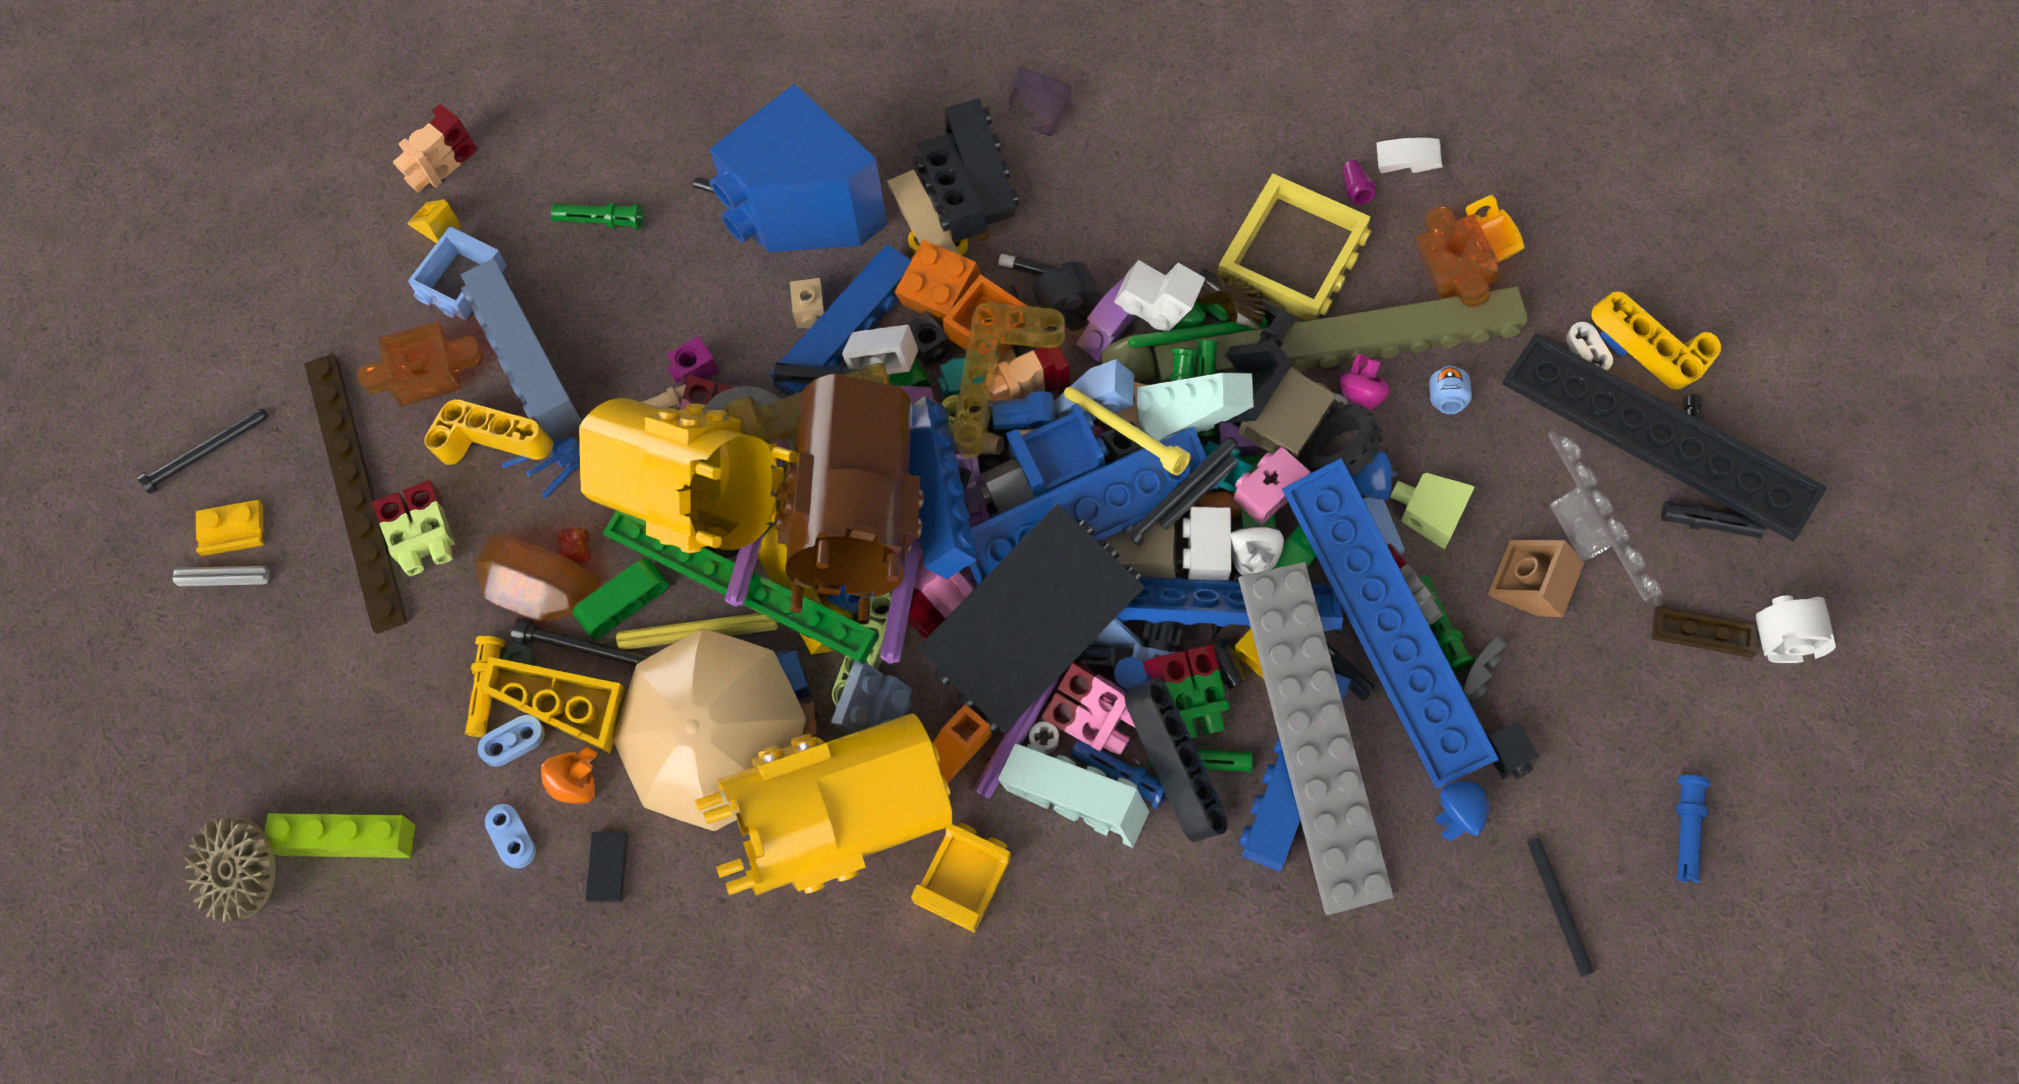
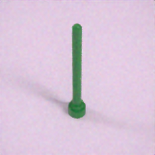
[1128,317,1267,348]

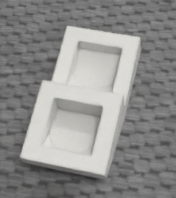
[1377,138,1443,173]

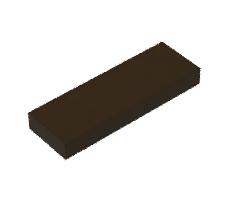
[1652,606,1758,658]

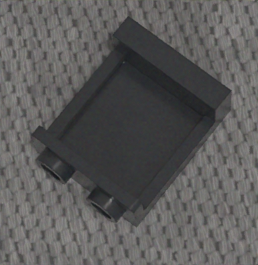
[1218,341,1293,423]

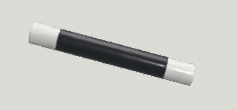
[998,253,1062,276]

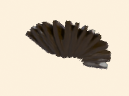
[1196,276,1265,329]

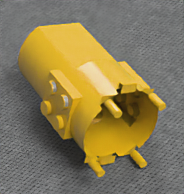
[579,398,798,553]
[695,713,952,896]

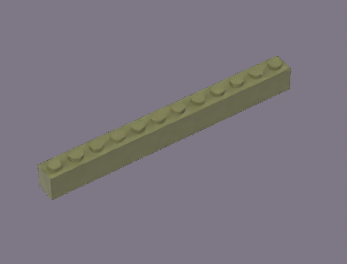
[1153,286,1528,384]

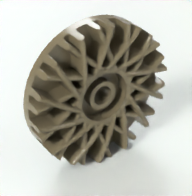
[185,817,276,922]

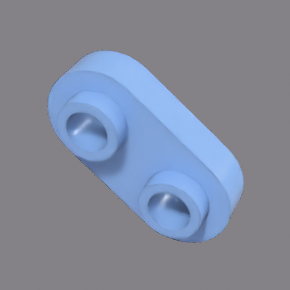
[478,715,545,767]
[485,804,536,868]

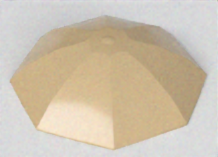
[612,628,807,831]

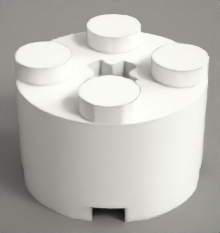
[1756,595,1836,663]

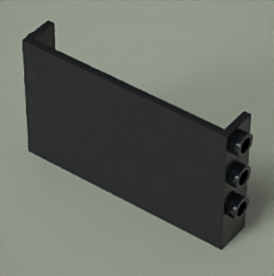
[917,503,1145,733]

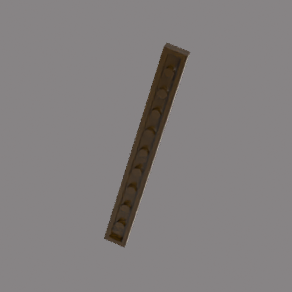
[304,353,407,634]

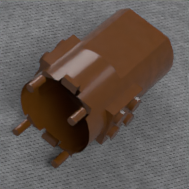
[774,373,924,625]

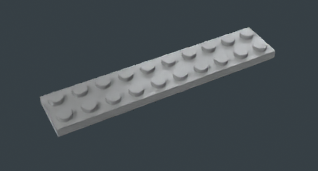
[1238,562,1394,915]

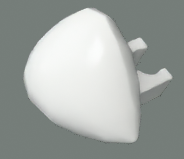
[1231,527,1284,576]

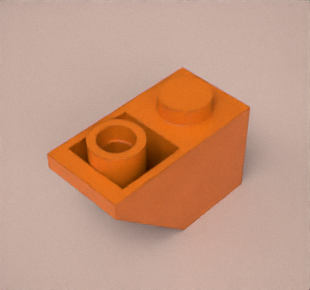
[933,704,992,783]

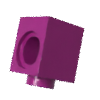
[667,336,719,385]

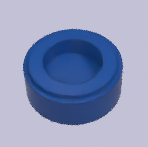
[1114,657,1147,691]

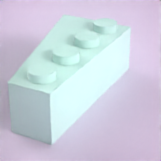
[1137,373,1254,441]
[998,743,1149,848]

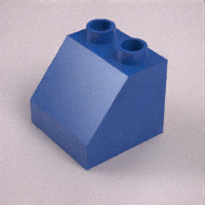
[709,84,887,252]

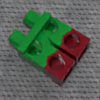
[1143,644,1229,738]

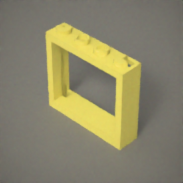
[1217,173,1372,321]

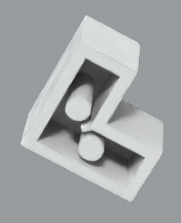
[1114,260,1205,331]

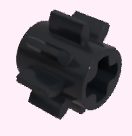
[1142,621,1184,652]

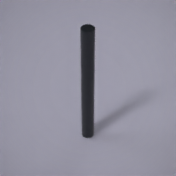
[1527,838,1595,977]

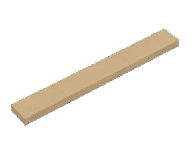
[887,169,1016,377]

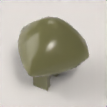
[1100,333,1155,383]

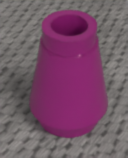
[1343,160,1376,205]

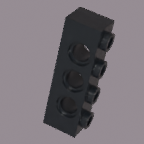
[914,133,987,242]

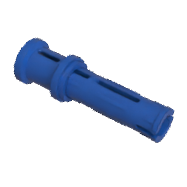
[1071,740,1167,810]
[1676,775,1710,883]

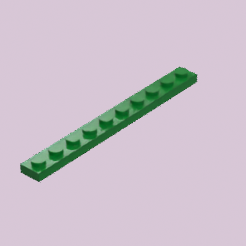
[603,510,880,665]

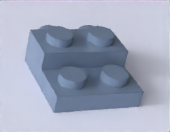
[831,660,913,734]

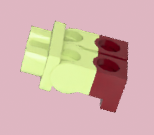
[371,480,455,577]

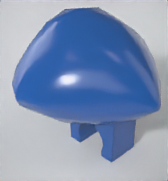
[1351,450,1398,500]
[1435,781,1489,841]

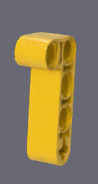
[1591,291,1721,390]
[424,399,553,465]

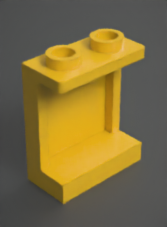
[911,822,1011,933]

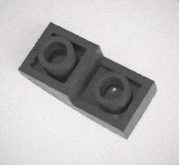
[1461,636,1507,702]

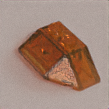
[474,535,603,622]

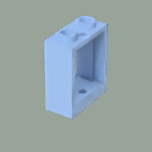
[408,226,507,320]

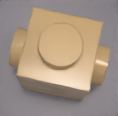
[790,278,826,329]

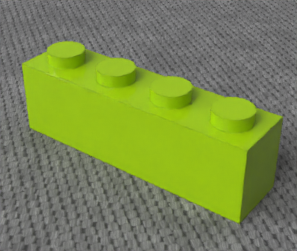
[264,813,415,858]

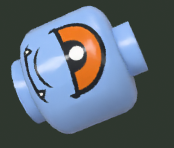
[1429,366,1472,414]

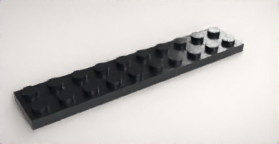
[1502,333,1827,542]

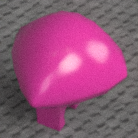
[1340,354,1391,410]

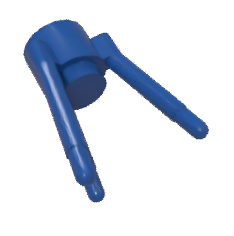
[502,436,580,498]

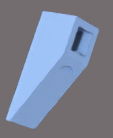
[1054,359,1134,421]

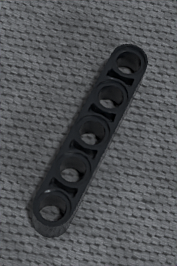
[1124,678,1228,842]

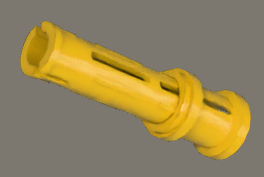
[464,636,506,737]

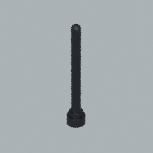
[511,617,651,666]

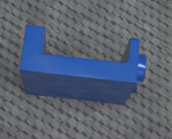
[1006,403,1108,497]

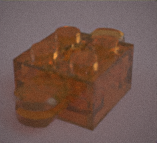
[1416,206,1500,308]
[357,321,483,407]

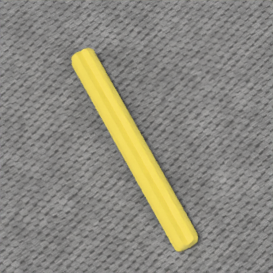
[616,613,778,650]

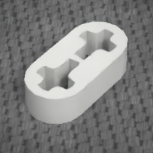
[1566,322,1613,371]

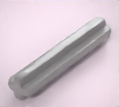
[172,566,271,586]

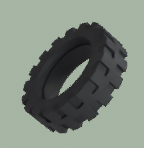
[1298,404,1383,475]

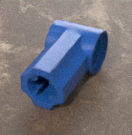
[992,391,1056,430]

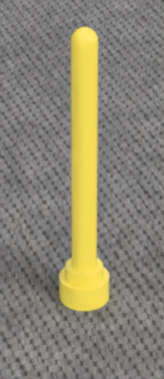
[1064,387,1190,476]

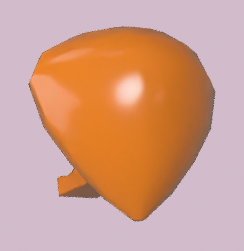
[540,746,597,804]

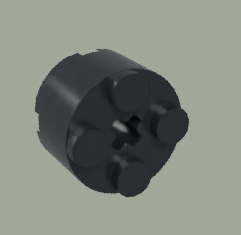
[1032,262,1102,331]

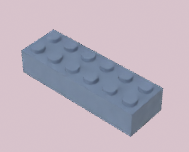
[460,258,582,443]

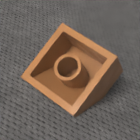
[1488,540,1585,617]

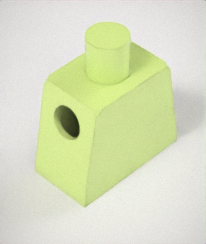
[1390,473,1474,549]

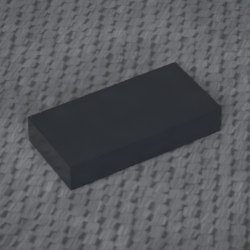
[585,832,628,902]

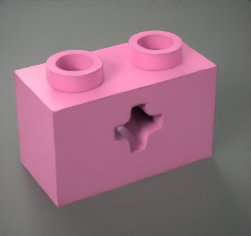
[1233,447,1310,526]

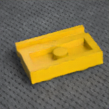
[196,500,264,556]

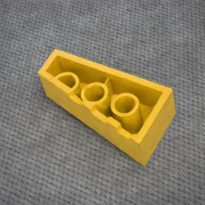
[480,657,627,754]

